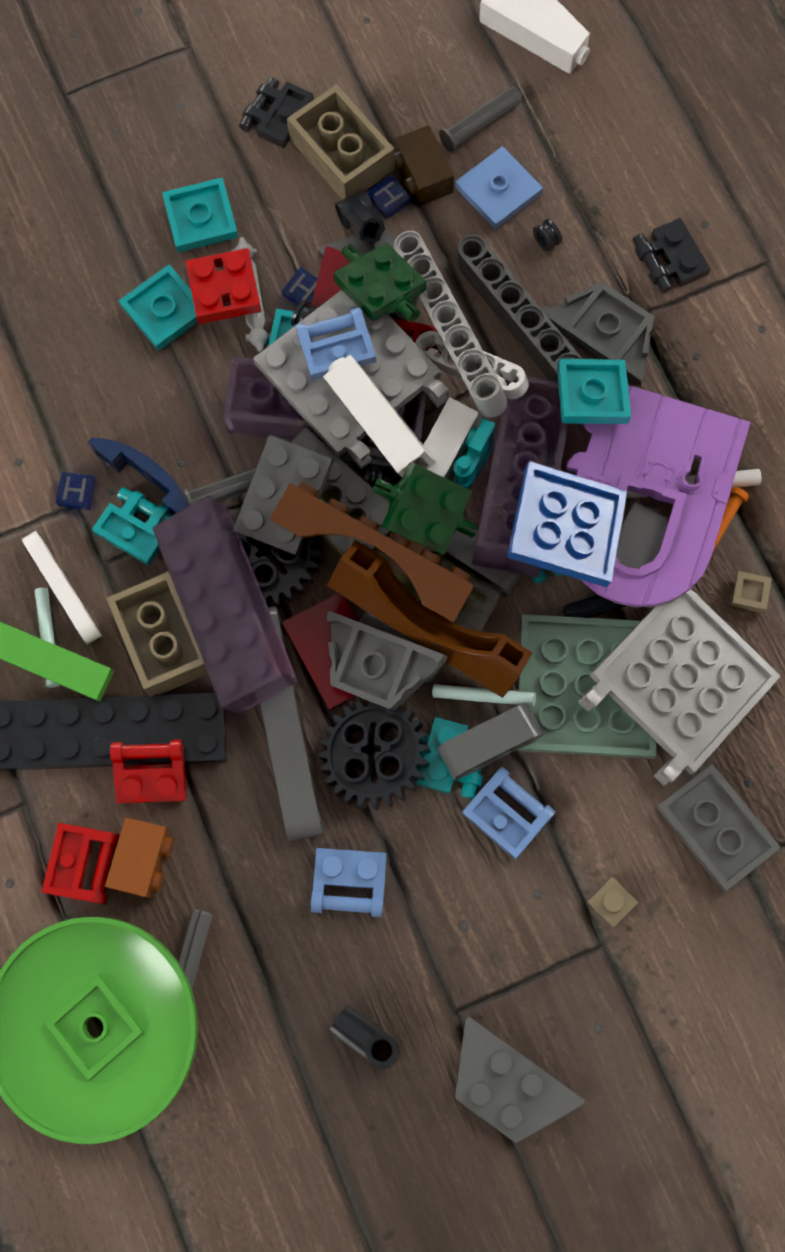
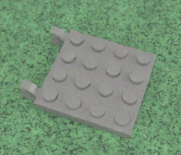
[253,290,449,469]
[578,589,781,786]

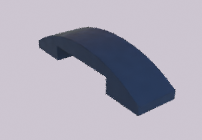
[88,437,196,530]

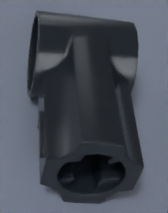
[335,190,386,244]
[329,1005,400,1068]

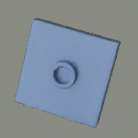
[455,146,543,230]

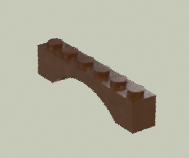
[269,481,475,622]
[327,539,532,698]

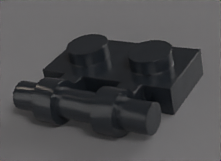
[239,76,314,149]
[632,218,710,293]

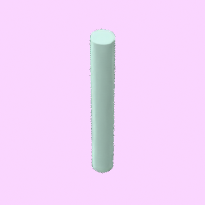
[35,588,60,688]
[432,684,536,706]

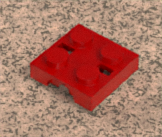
[186,248,262,324]

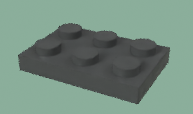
[233,435,334,555]
[656,764,781,892]

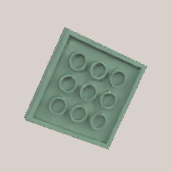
[517,614,657,759]

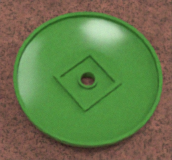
[0,917,198,1144]

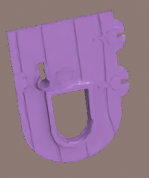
[566,385,751,607]

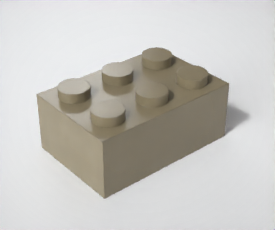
[287,84,395,200]
[106,571,214,697]

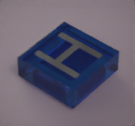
[367,175,411,219]
[282,267,318,307]
[55,472,96,510]

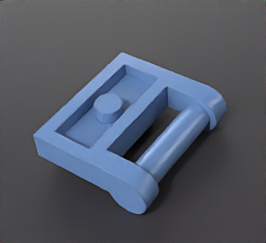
[295,307,376,380]
[462,766,556,860]
[311,848,387,917]

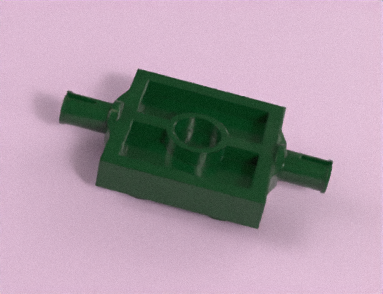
[333,242,427,322]
[373,462,479,555]

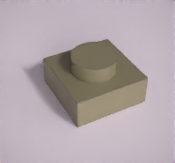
[730,571,772,613]
[587,877,638,928]

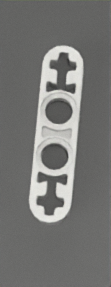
[415,331,528,399]
[21,530,102,645]

